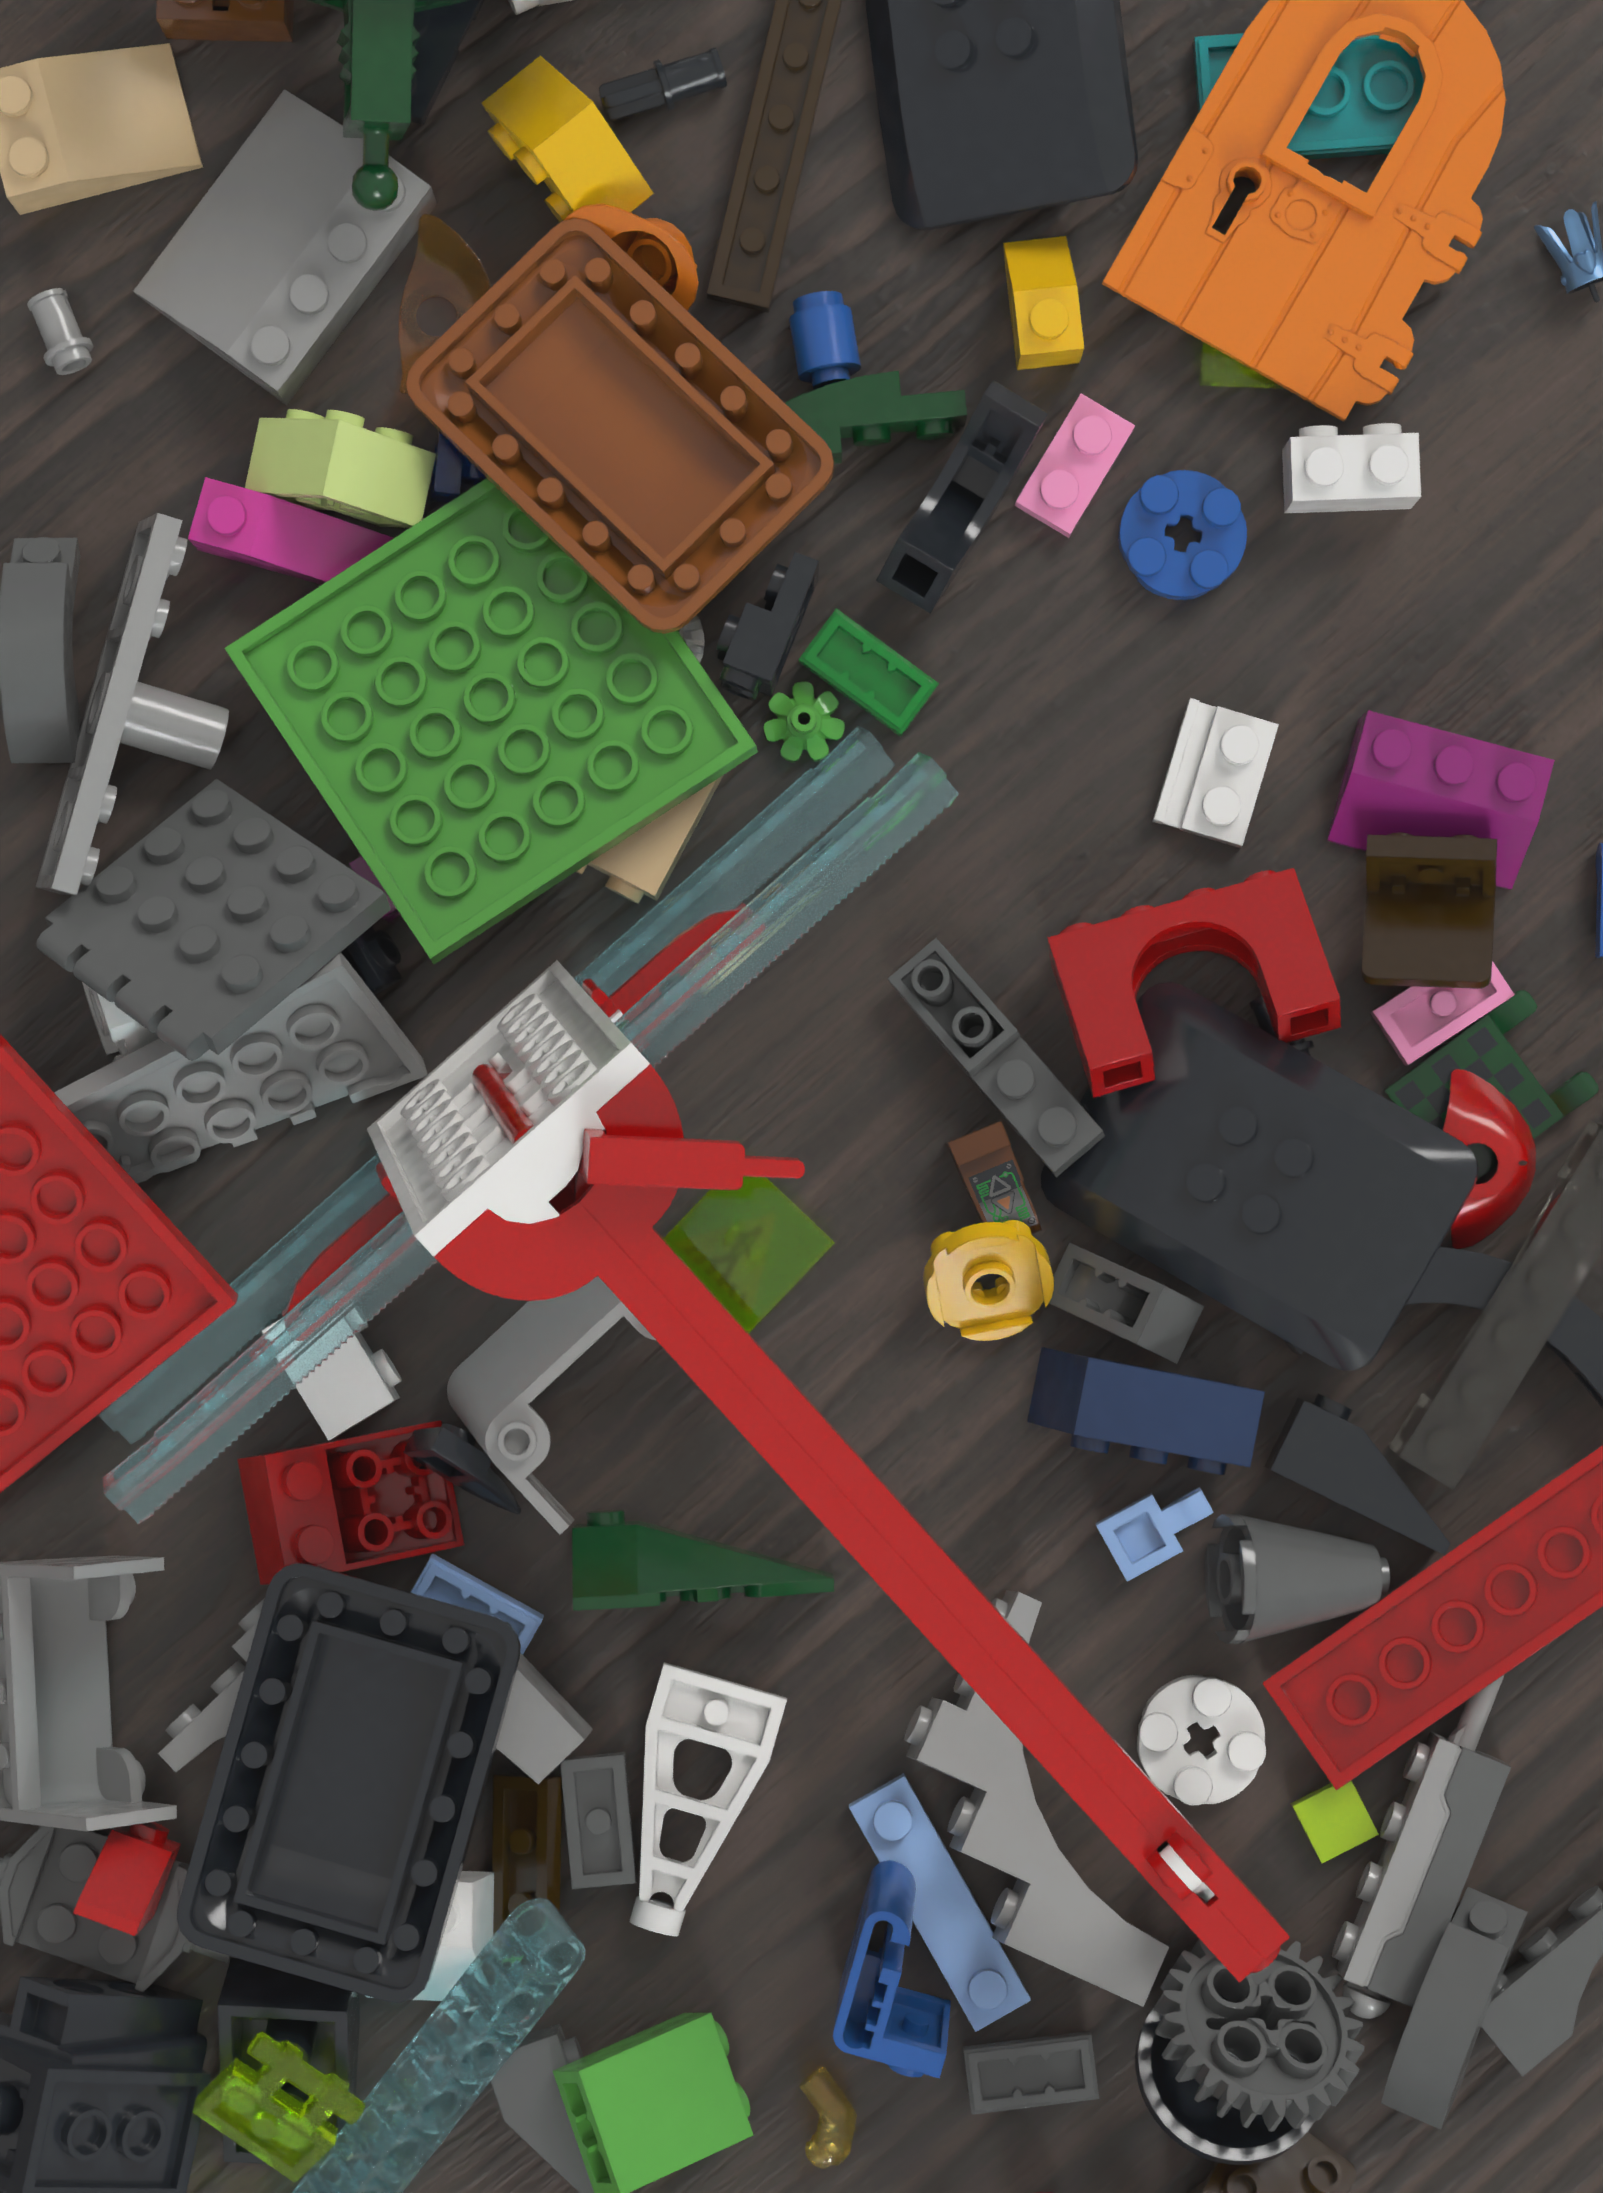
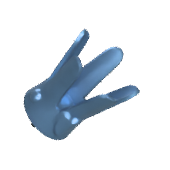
[1534,201,1603,303]

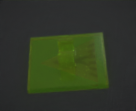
[663,1176,835,1333]

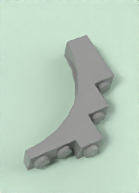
[904,1590,1169,2007]
[158,1598,593,1784]

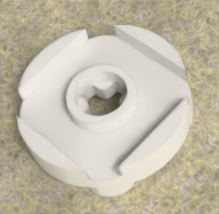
[1137,1675,1266,1805]

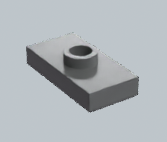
[963,2031,1099,2115]

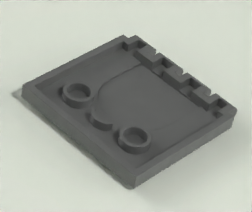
[37,778,391,1061]

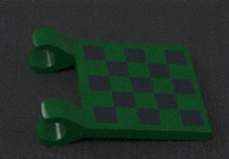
[1384,990,1599,1180]

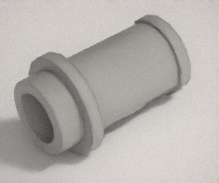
[27,288,94,375]

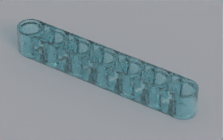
[292,1898,586,2193]

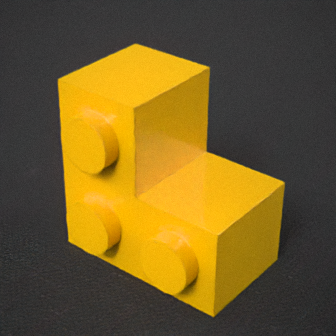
[481,55,654,222]

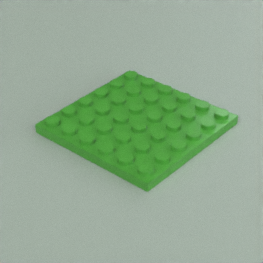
[225,478,758,964]

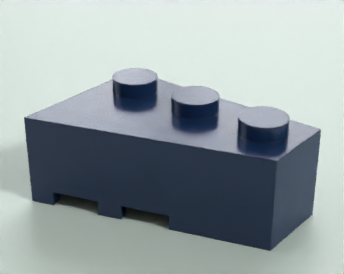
[1027,1347,1265,1475]

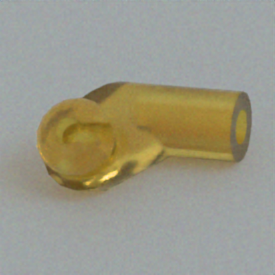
[799,2067,857,2169]

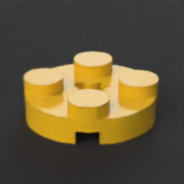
[923,1220,1054,1341]

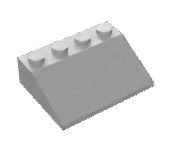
[133,89,437,406]

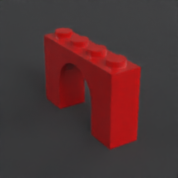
[1047,868,1341,1098]

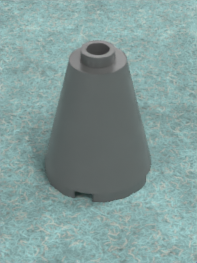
[1205,1514,1390,1644]

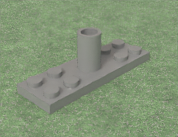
[36,513,229,895]

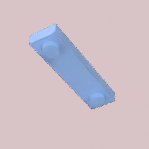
[849,1773,1031,2032]

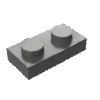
[560,1752,637,1889]

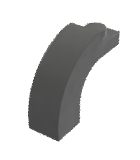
[0,537,81,763]
[1381,1887,1528,2130]

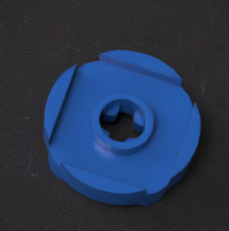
[1118,470,1247,600]

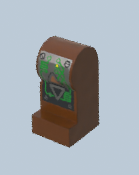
[945,1121,1042,1234]

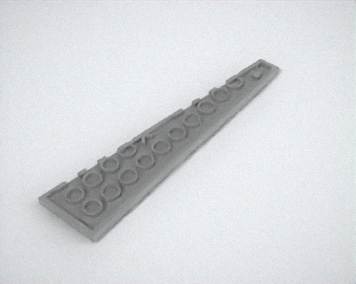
[54,952,428,1184]

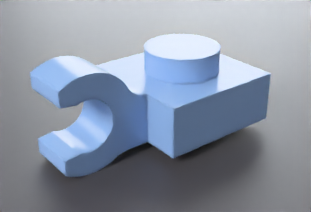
[1096,1487,1214,1582]

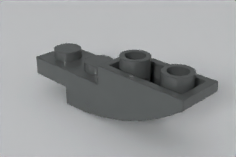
[887,938,1105,1177]

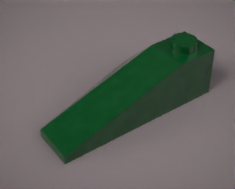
[572,1510,834,1611]

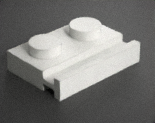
[1152,698,1279,848]

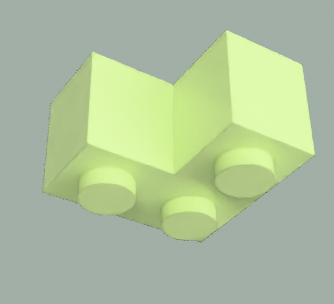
[245,409,436,528]

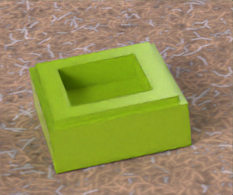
[1290,1780,1379,1863]

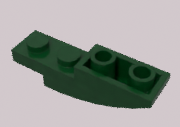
[785,370,967,464]

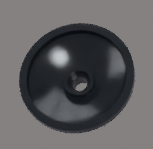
[1135,1994,1315,2165]

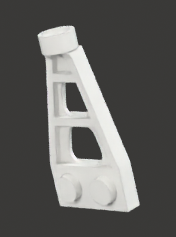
[629,1662,787,1936]

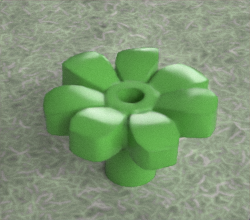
[764,682,845,763]

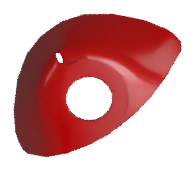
[1443,1069,1536,1249]

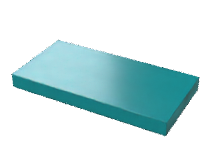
[1193,33,1424,160]

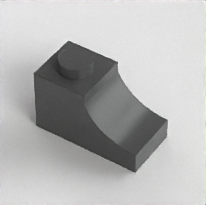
[1049,1243,1204,1364]

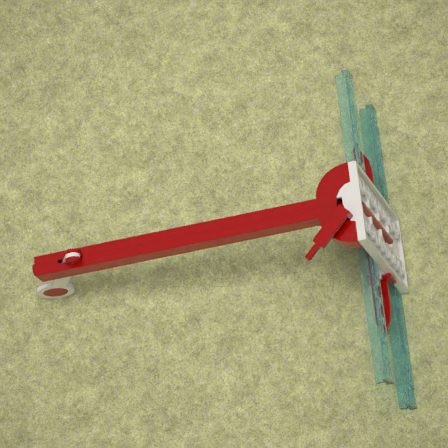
[99,726,1290,1983]

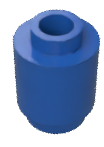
[789,291,861,390]

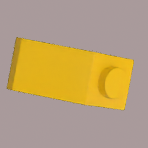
[1003,236,1084,370]

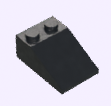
[218,1958,360,2169]

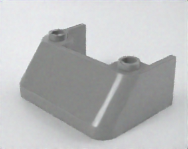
[447,1276,656,1535]
[0,1556,177,1832]

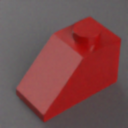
[73,1822,181,1936]

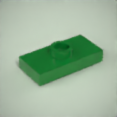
[799,608,939,737]

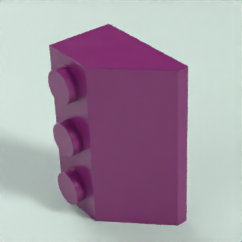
[1326,710,1555,890]

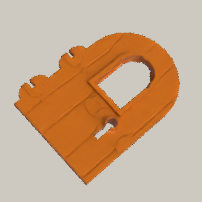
[1102,0,1506,422]

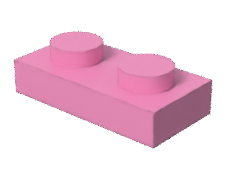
[1015,393,1135,538]
[1370,961,1515,1066]

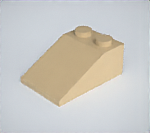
[0,43,203,215]

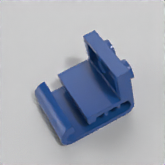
[833,1860,951,2079]

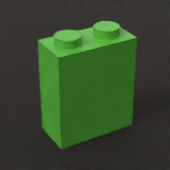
[553,2012,754,2193]

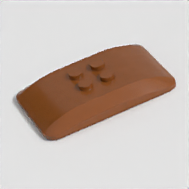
[406,218,835,634]

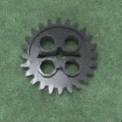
[1154,1939,1364,2131]

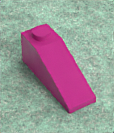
[188,477,394,585]

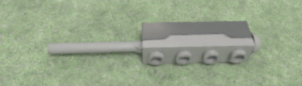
[1332,1674,1511,2019]

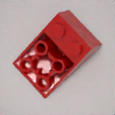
[237,1420,464,1585]

